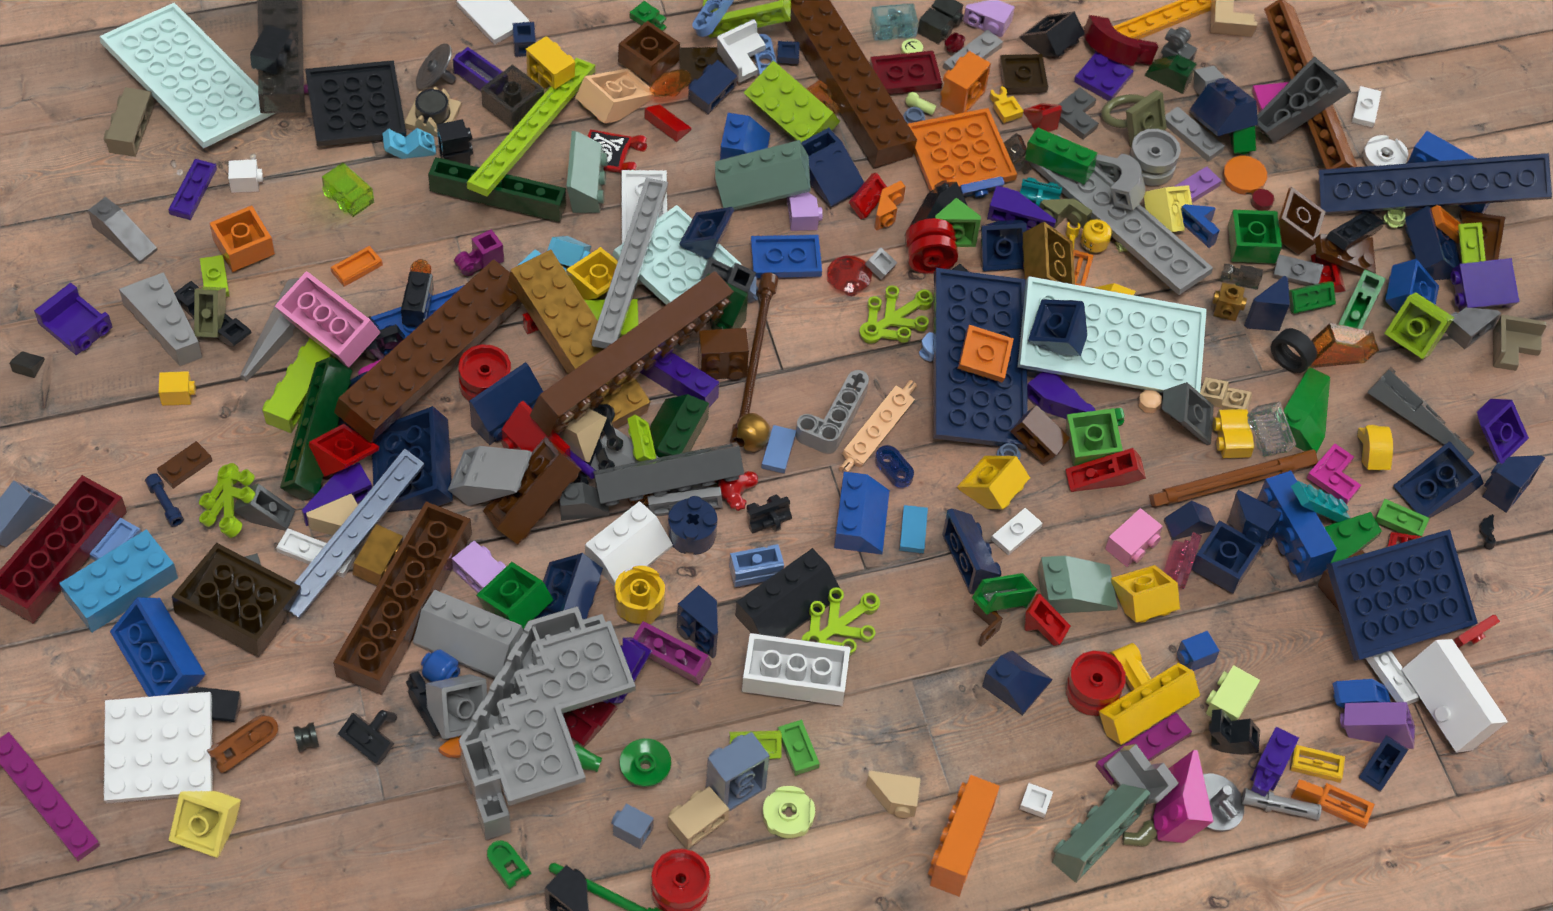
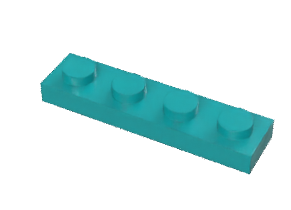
[1291,481,1350,522]

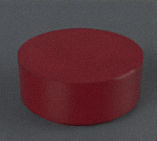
[1251,189,1275,211]

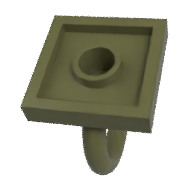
[1101,90,1167,147]

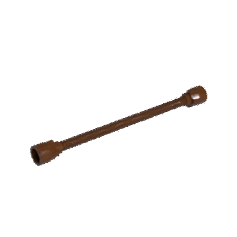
[730,273,779,447]

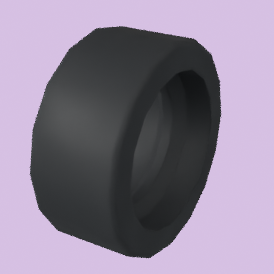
[1270,328,1317,373]

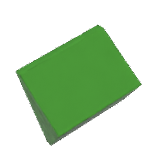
[935,198,981,247]

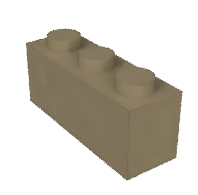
[104,87,155,157]

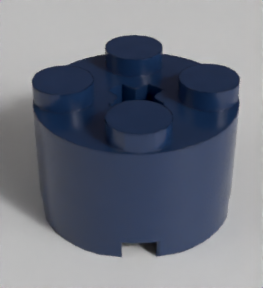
[668,496,718,555]

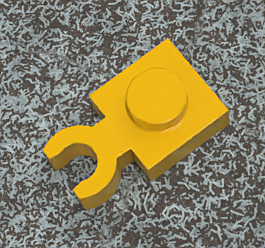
[989,86,1024,123]

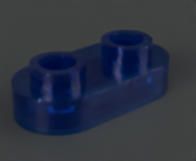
[875,445,914,488]

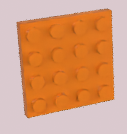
[908,108,1017,191]

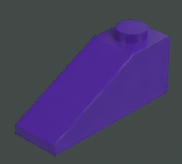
[987,185,1056,230]
[302,463,372,526]

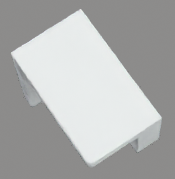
[717,20,766,83]

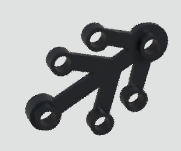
[570,404,623,485]

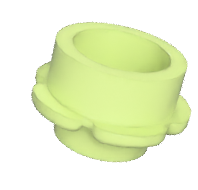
[1384,209,1406,228]

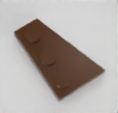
[1315,234,1376,274]

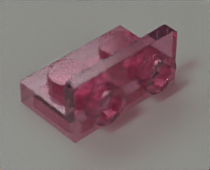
[1164,532,1202,589]

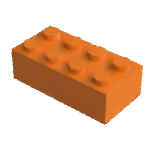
[928,775,1000,897]

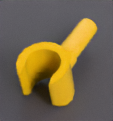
[1065,222,1080,250]

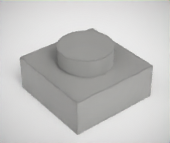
[865,248,897,279]

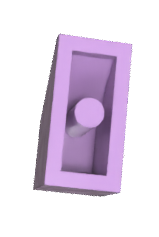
[787,192,823,231]

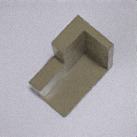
[1493,315,1546,371]

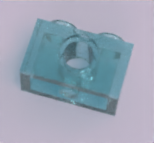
[870,3,919,41]

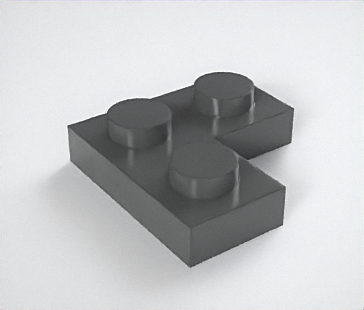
[1058,87,1098,140]

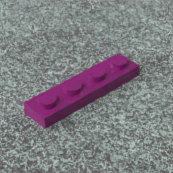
[1095,713,1192,786]

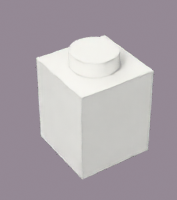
[228,160,263,193]

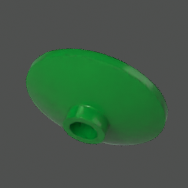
[620,738,671,787]

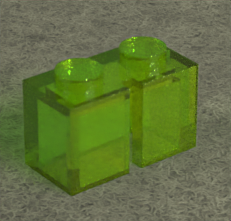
[322,162,374,217]

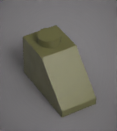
[194,287,226,337]

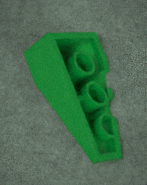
[1272,367,1330,454]

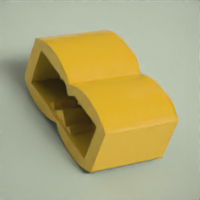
[1213,409,1254,458]

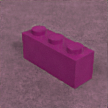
[633,621,712,685]

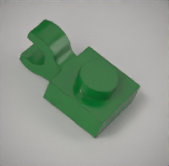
[629,1,667,31]

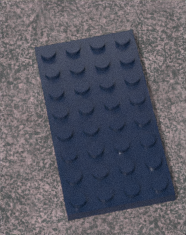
[934,268,1028,449]

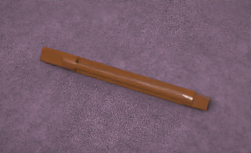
[1149,449,1318,506]

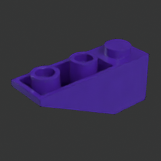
[1027,372,1096,419]

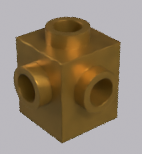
[1212,282,1247,322]

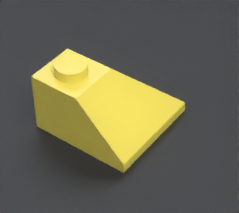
[168,791,241,858]

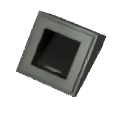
[9,351,45,378]

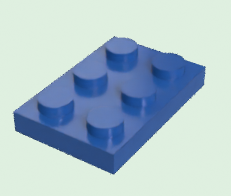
[750,235,822,278]

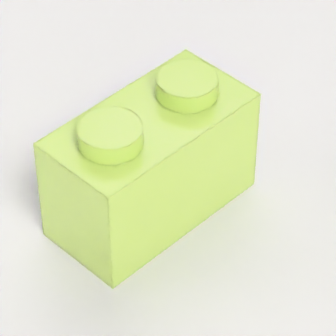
[1206,665,1260,721]

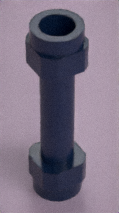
[145,473,184,527]

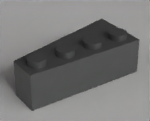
[1256,56,1351,143]

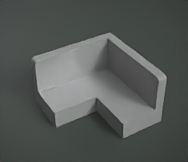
[1104,744,1179,804]

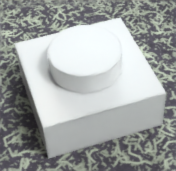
[1020,783,1053,818]

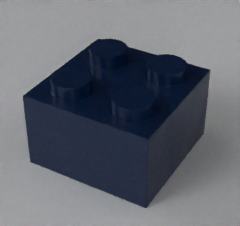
[1191,520,1262,594]

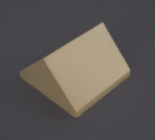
[558,408,607,462]

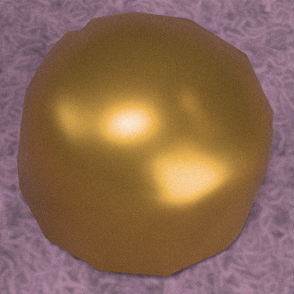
[737,413,771,452]

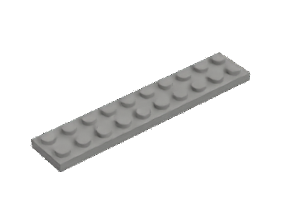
[1026,134,1213,295]

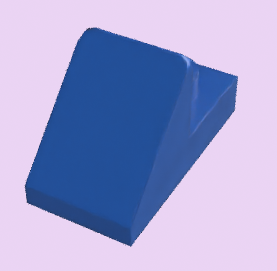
[1181,204,1220,248]

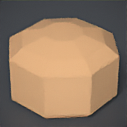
[1138,390,1162,413]

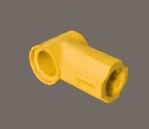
[1109,643,1151,691]

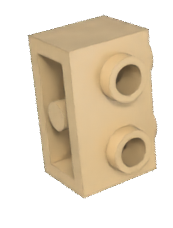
[668,786,729,850]

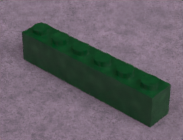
[428,157,566,222]
[280,357,353,501]

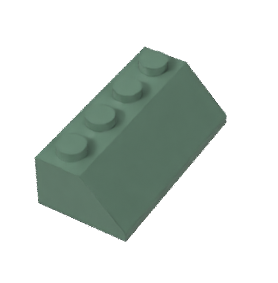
[715,140,811,210]
[1052,784,1150,883]

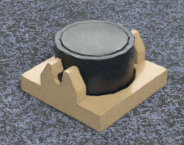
[405,87,462,137]

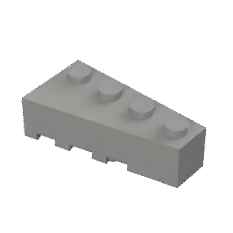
[119,272,202,366]

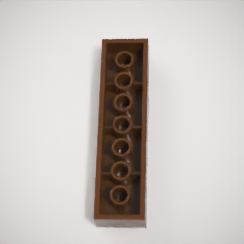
[333,502,472,695]

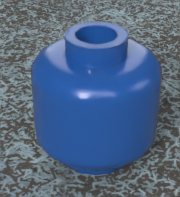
[421,649,460,682]

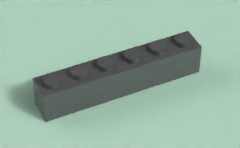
[593,442,744,506]

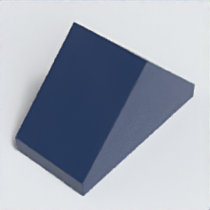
[1164,500,1216,540]
[1359,735,1409,792]

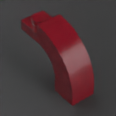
[1083,15,1158,66]

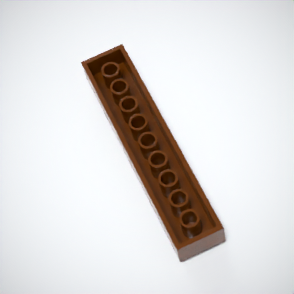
[785,0,917,168]
[334,259,522,443]
[530,271,734,437]

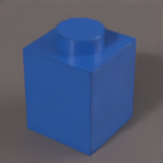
[1177,631,1220,671]

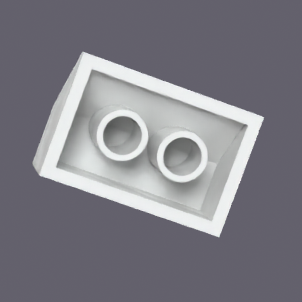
[585,501,673,587]

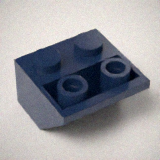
[677,585,718,659]

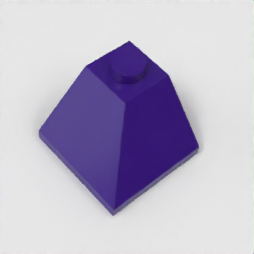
[1477,399,1529,464]

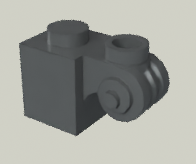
[1161,27,1197,62]

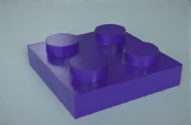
[1074,52,1134,101]

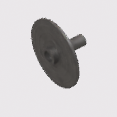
[416,43,456,90]
[1203,773,1245,832]

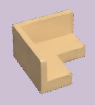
[1210,0,1257,37]

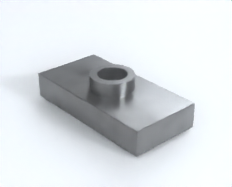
[1273,255,1323,286]

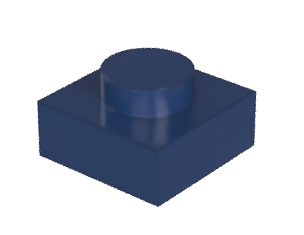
[777,41,800,64]

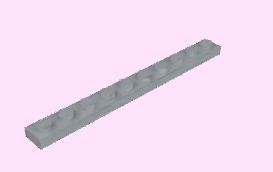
[592,177,668,348]

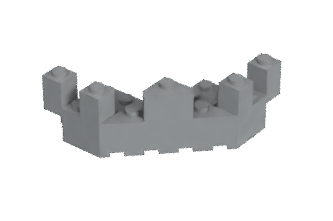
[459,606,636,840]

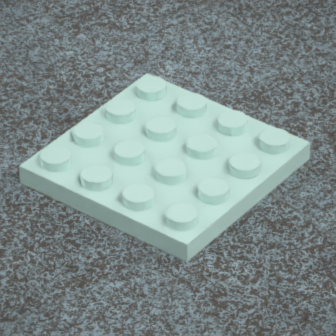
[612,205,741,305]

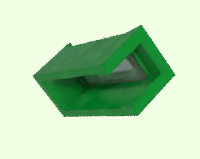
[972,573,1038,615]

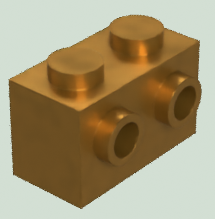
[353,524,403,585]

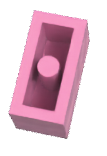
[1105,508,1162,567]

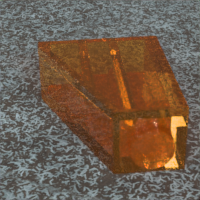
[1308,323,1379,368]

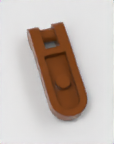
[207,715,278,773]

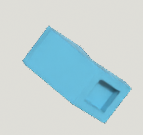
[382,128,436,159]

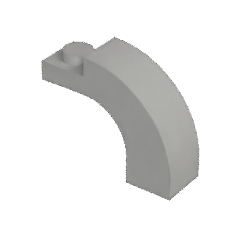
[1095,153,1145,210]

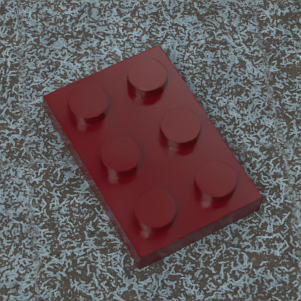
[870,50,943,94]

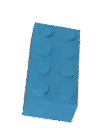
[59,529,178,633]

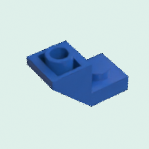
[1332,679,1390,709]

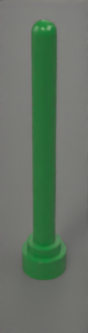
[549,863,663,911]

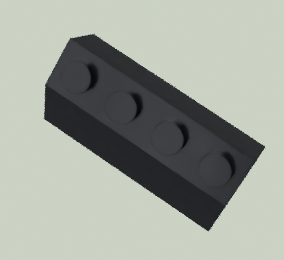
[735,548,840,638]

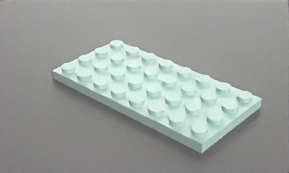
[100,3,278,148]
[1018,276,1206,393]

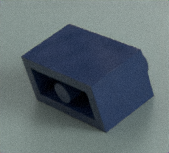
[688,60,738,114]

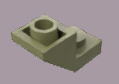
[1040,199,1092,229]

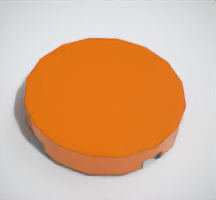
[1223,156,1267,195]

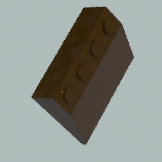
[172,542,301,657]

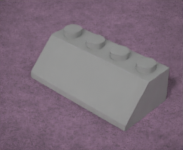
[413,590,523,678]

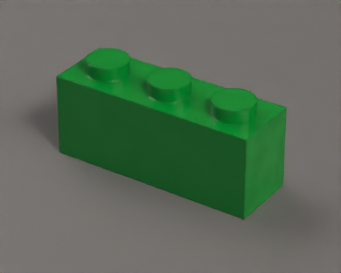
[1025,127,1098,185]

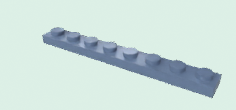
[289,449,425,619]

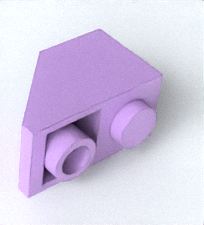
[963,0,1015,38]

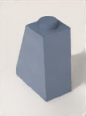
[0,480,55,547]

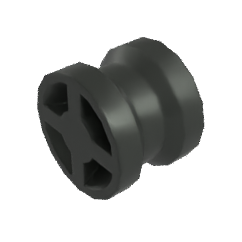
[293,722,319,752]

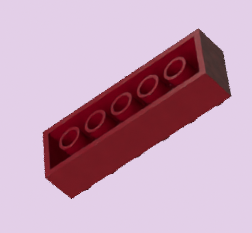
[0,475,127,623]

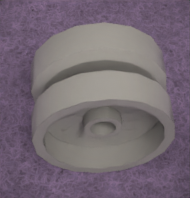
[1129,129,1181,186]

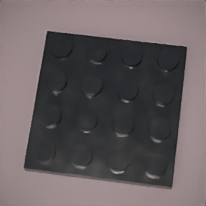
[305,60,406,146]

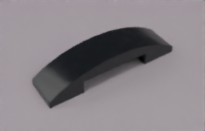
[174,281,252,347]

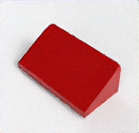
[644,104,692,142]
[1310,254,1346,293]

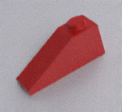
[1066,448,1146,492]

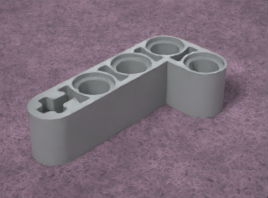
[796,370,869,454]

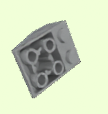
[448,446,532,506]

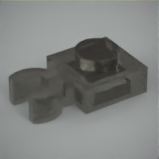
[1220,264,1263,290]

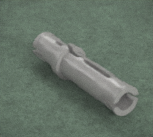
[1241,788,1322,821]

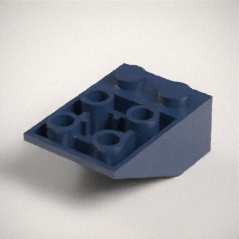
[801,128,864,207]

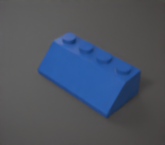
[110,597,206,697]

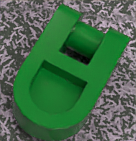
[487,840,531,890]

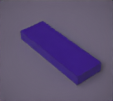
[168,159,217,220]

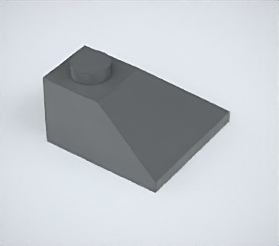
[1162,382,1214,445]

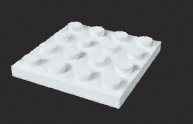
[104,692,213,803]

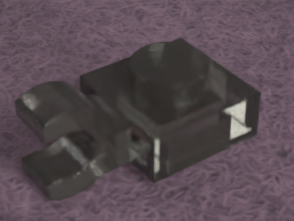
[1004,133,1032,174]

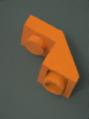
[874,180,906,231]

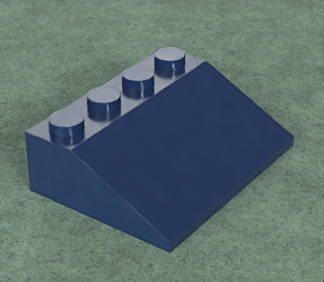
[372,406,453,512]

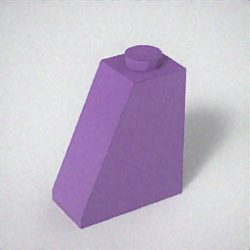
[1340,702,1415,749]

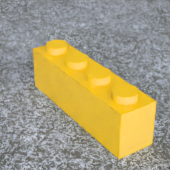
[1099,663,1200,745]

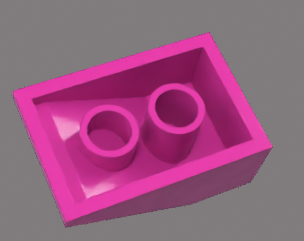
[1153,750,1214,843]

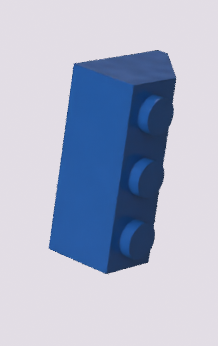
[834,472,890,554]

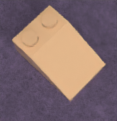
[576,68,657,124]

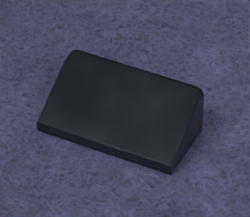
[188,686,241,722]

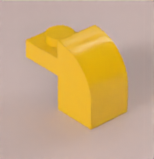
[1357,425,1393,470]

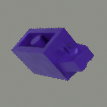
[1250,727,1299,797]

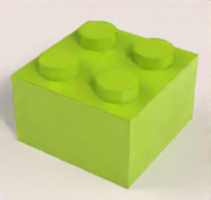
[1384,293,1455,359]

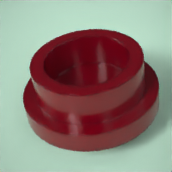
[945,32,965,53]

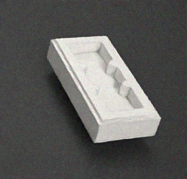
[1352,86,1381,128]
[991,508,1043,555]

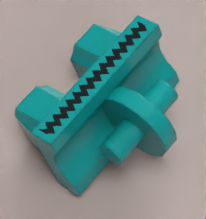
[1020,177,1062,207]

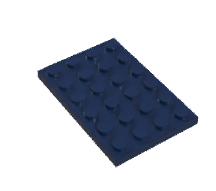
[1326,529,1478,661]

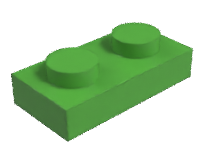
[1375,499,1430,536]
[777,720,820,776]

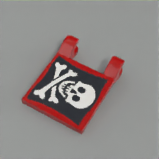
[587,129,647,174]

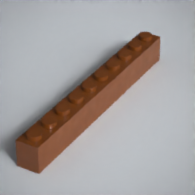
[1264,0,1357,169]

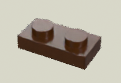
[157,441,212,489]

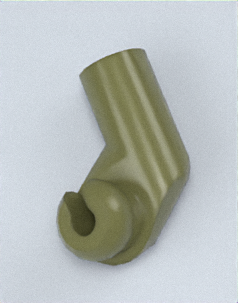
[1122,820,1157,847]

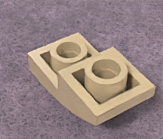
[1200,377,1252,410]

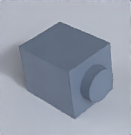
[611,803,654,849]

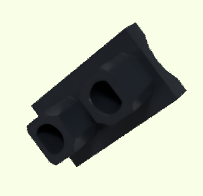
[746,494,792,533]

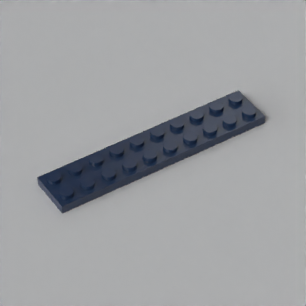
[1319,153,1552,215]

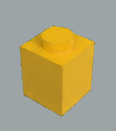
[158,371,196,406]

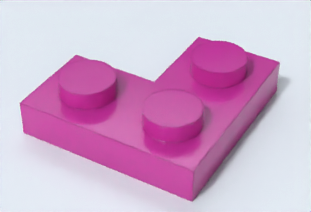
[1307,443,1361,505]

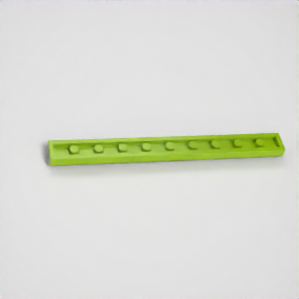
[467,58,595,196]

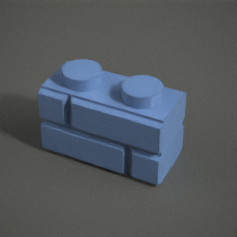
[729,544,784,587]

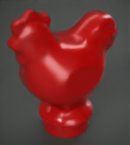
[715,471,758,511]

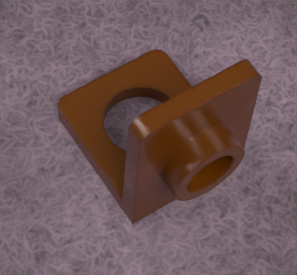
[973,602,1003,647]

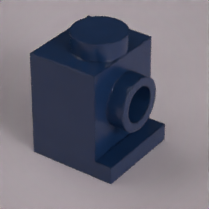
[513,22,536,57]

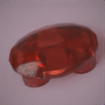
[827,255,872,296]

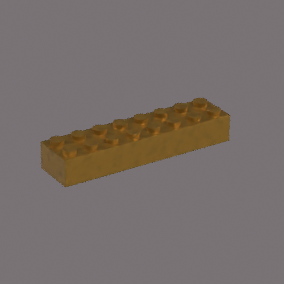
[508,249,651,429]

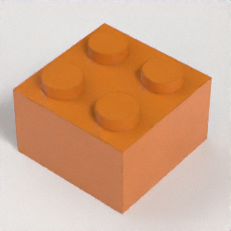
[940,51,991,114]
[209,205,275,272]

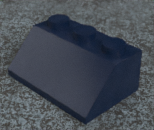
[1190,78,1258,136]
[1405,206,1462,280]
[469,362,544,445]
[942,508,1001,595]
[533,553,603,620]

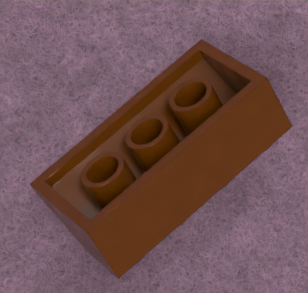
[483,436,581,545]

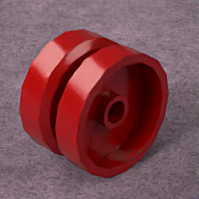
[905,218,958,274]
[459,344,511,401]
[1066,650,1126,716]
[651,849,710,911]

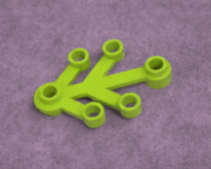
[860,285,933,344]
[199,463,255,538]
[801,588,880,656]

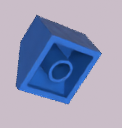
[720,113,770,160]
[1385,259,1439,313]

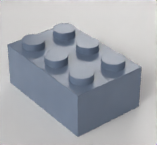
[706,732,769,811]

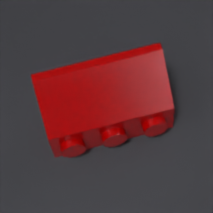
[501,401,570,457]

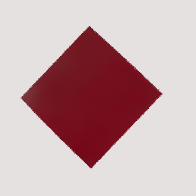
[562,701,618,747]

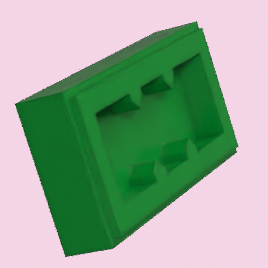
[1289,281,1336,314]

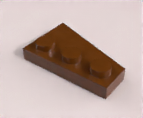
[1459,210,1506,261]

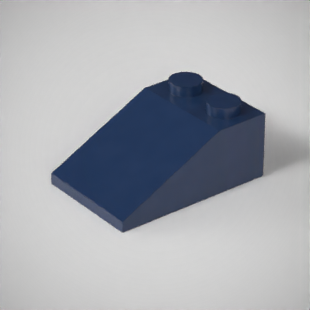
[1393,441,1484,518]

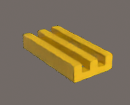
[1290,745,1345,783]

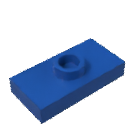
[959,176,1004,198]

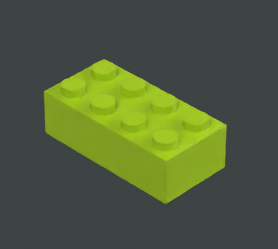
[744,60,840,142]

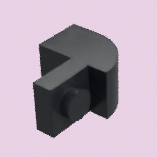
[699,257,756,293]
[363,316,405,360]
[1209,709,1260,755]

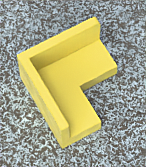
[1144,185,1192,233]

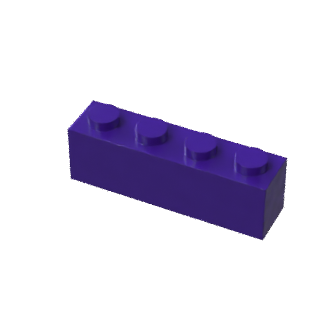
[640,352,719,408]

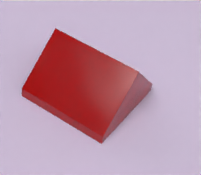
[309,424,379,477]

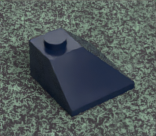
[981,220,1027,271]
[1028,299,1088,356]
[1227,490,1281,546]
[982,651,1052,716]

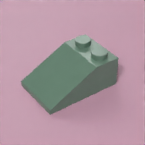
[1037,556,1118,614]

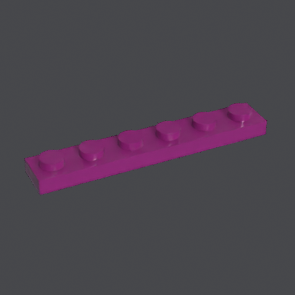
[0,732,100,862]

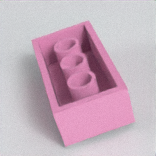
[275,271,381,368]

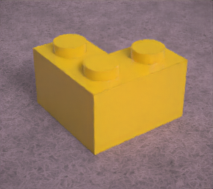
[526,36,575,91]

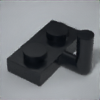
[338,710,397,765]

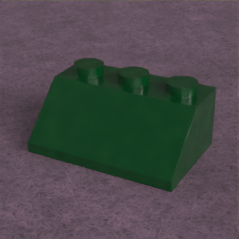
[650,394,709,457]

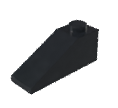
[909,180,967,227]

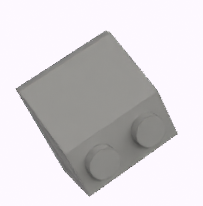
[426,674,487,739]

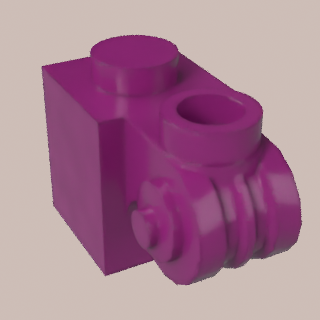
[454,229,504,276]

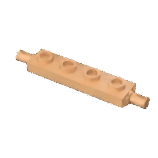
[839,380,917,473]

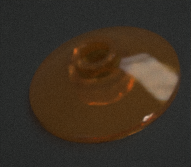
[650,69,691,97]

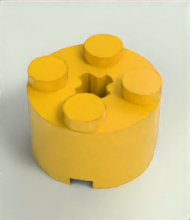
[615,566,665,624]

